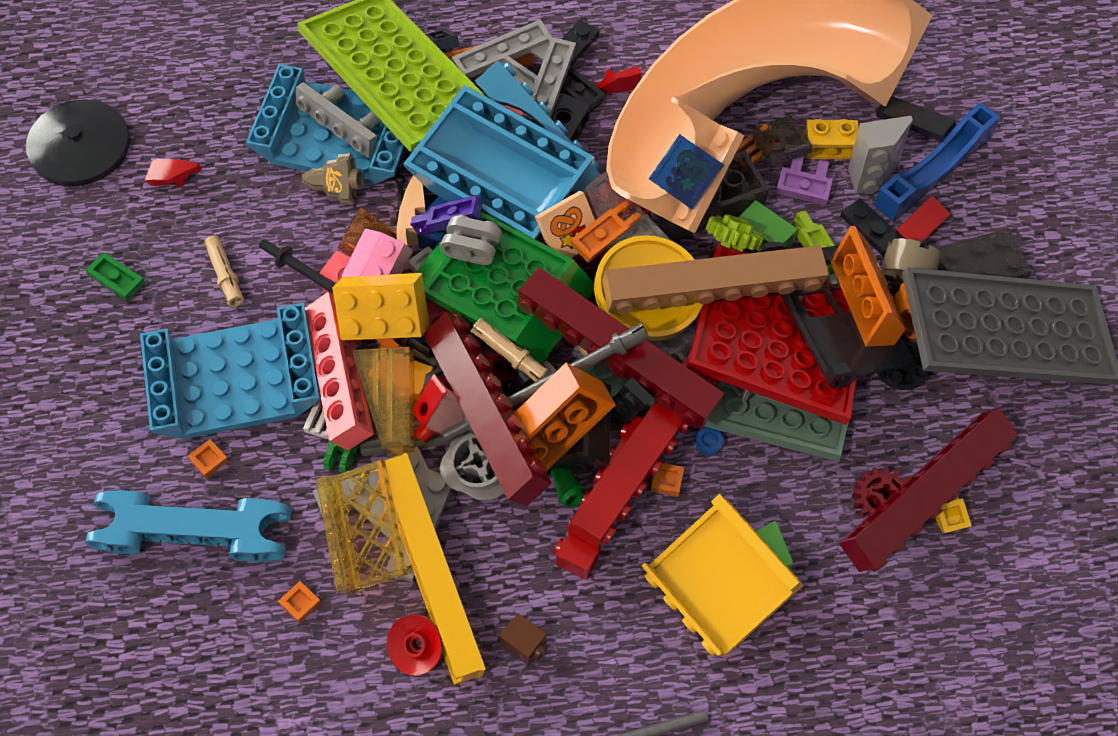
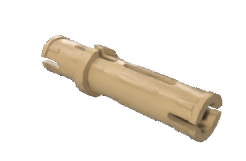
[204,236,244,307]
[470,318,548,382]

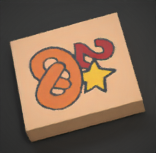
[535,191,595,258]

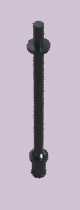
[259,239,433,358]

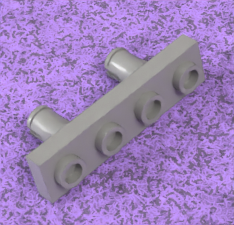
[296,82,381,158]

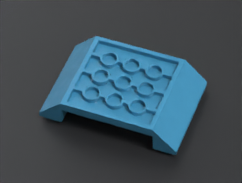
[246,64,405,185]
[140,303,320,439]

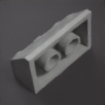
[848,116,913,194]

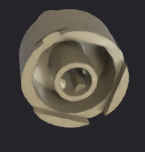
[881,238,942,290]

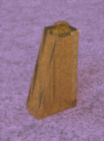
[353,347,415,457]

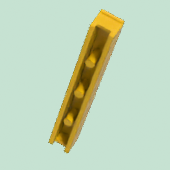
[378,453,486,685]

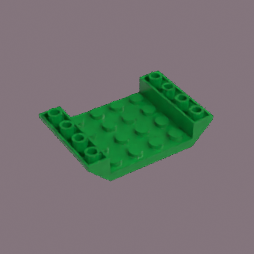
[416,212,594,365]

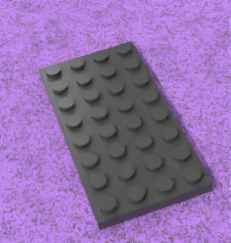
[902,267,1118,385]

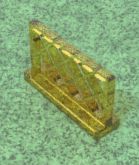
[316,460,408,594]

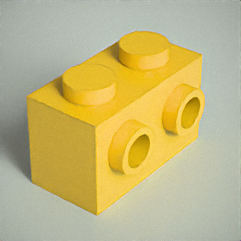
[804,119,859,159]

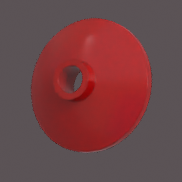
[387,614,443,676]

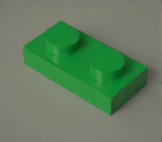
[85,252,145,302]

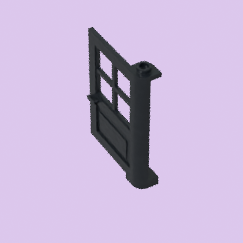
[760,241,917,389]

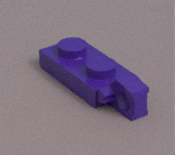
[410,195,483,235]

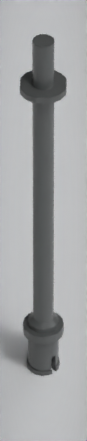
[442,323,650,442]

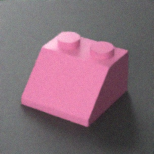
[341,229,413,277]

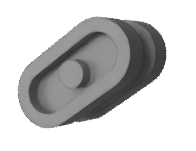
[440,215,502,265]

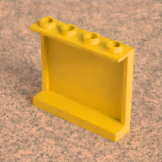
[641,494,804,657]

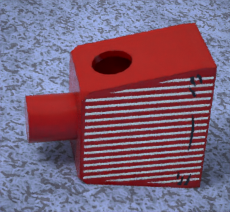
[413,374,464,443]

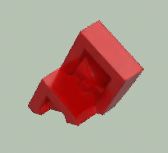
[593,66,642,93]
[145,159,202,187]

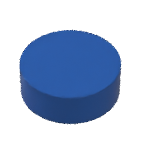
[695,427,724,456]

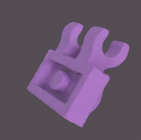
[776,154,833,205]

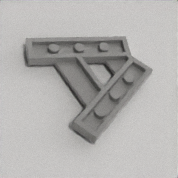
[452,19,576,127]
[313,446,452,583]

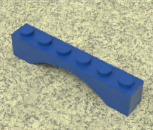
[874,102,1000,222]

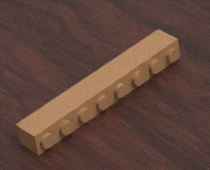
[602,245,829,314]

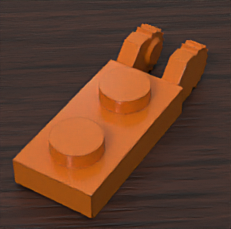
[570,200,642,263]

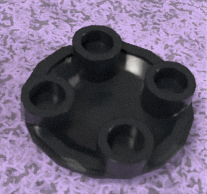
[877,343,929,390]

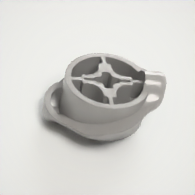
[440,430,505,501]

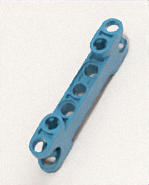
[85,490,292,562]

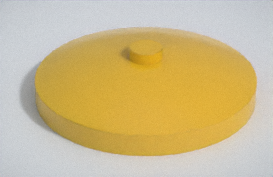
[594,235,703,341]

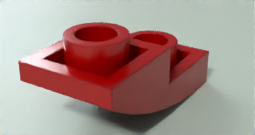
[896,196,951,242]

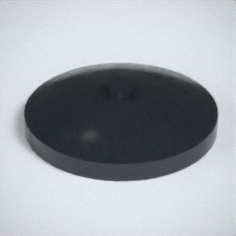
[26,99,130,186]

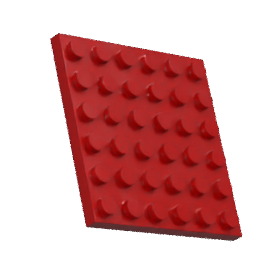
[686,243,857,425]

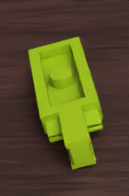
[792,211,835,275]

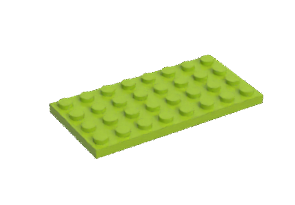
[297,0,486,152]

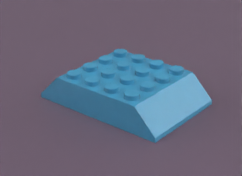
[404,85,595,240]

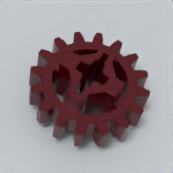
[852,467,909,518]

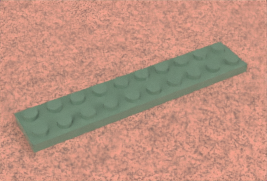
[576,352,849,462]

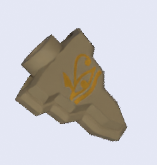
[302,153,364,205]

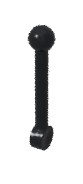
[395,174,405,220]

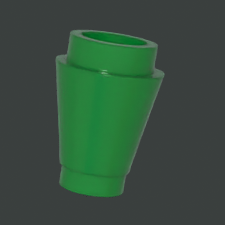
[551,465,585,508]

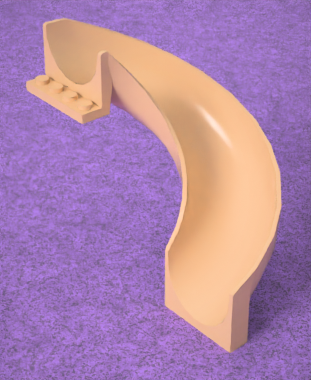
[606,0,933,233]

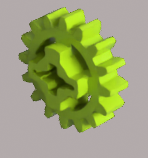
[705,214,764,252]

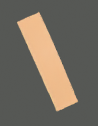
[397,175,426,266]

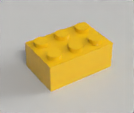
[332,273,430,340]

